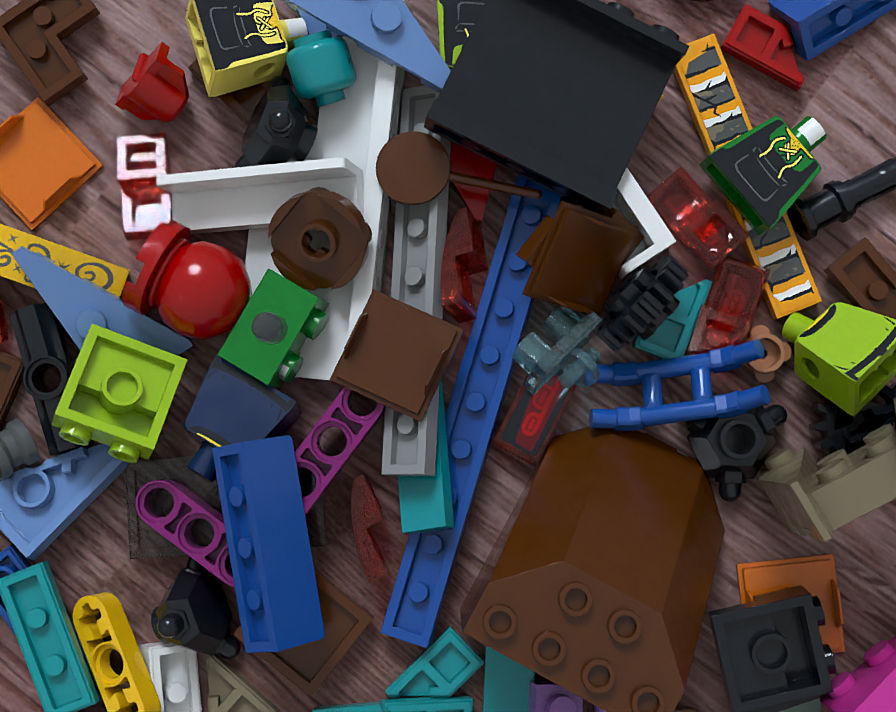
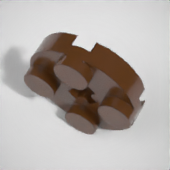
[268,187,372,290]

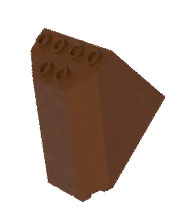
[460,426,725,712]

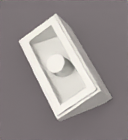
[138,642,202,712]

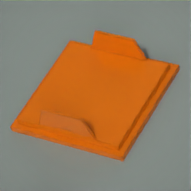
[0,97,103,231]
[736,554,845,653]

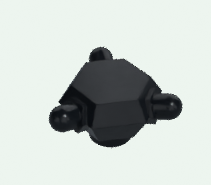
[234,76,318,168]
[684,404,787,502]
[151,557,241,659]

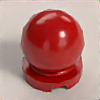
[122,219,252,340]

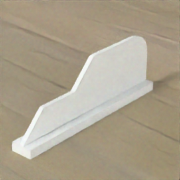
[245,0,412,381]

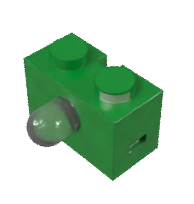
[218,268,330,388]

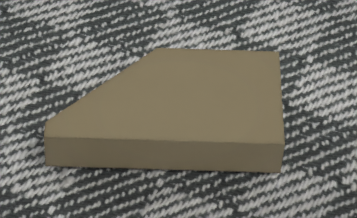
[206,653,281,712]

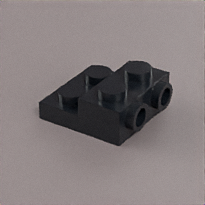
[708,585,836,712]

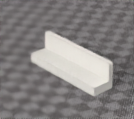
[156,157,364,234]

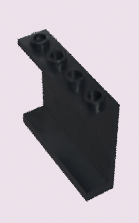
[424,0,689,215]

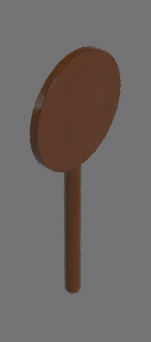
[376,131,542,205]

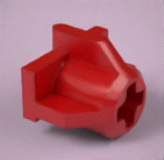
[115,42,189,123]

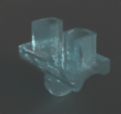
[512,306,602,395]

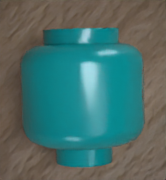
[286,30,356,107]

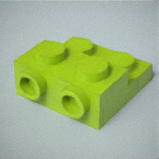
[52,324,188,463]

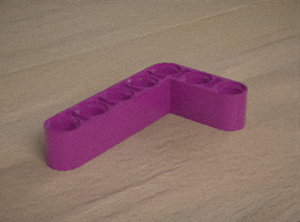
[135,387,385,587]

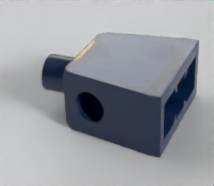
[184,354,302,483]

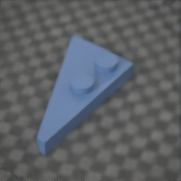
[284,0,451,92]
[11,246,193,356]
[0,443,131,560]

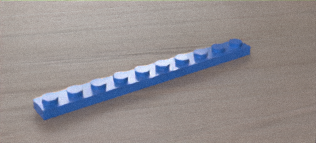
[380,175,564,648]

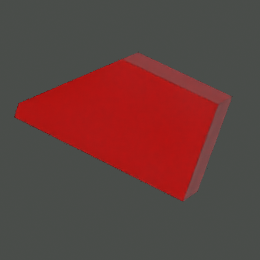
[720,3,804,92]
[450,142,497,224]

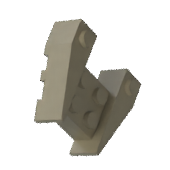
[758,397,896,542]

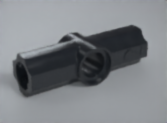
[9,303,95,456]

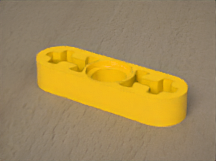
[73,592,161,712]

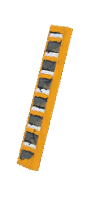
[673,34,822,320]

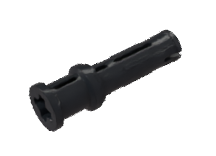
[787,157,896,241]

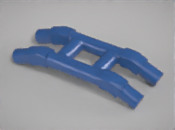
[586,339,770,431]

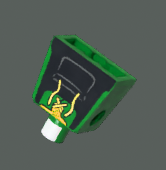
[699,115,826,235]

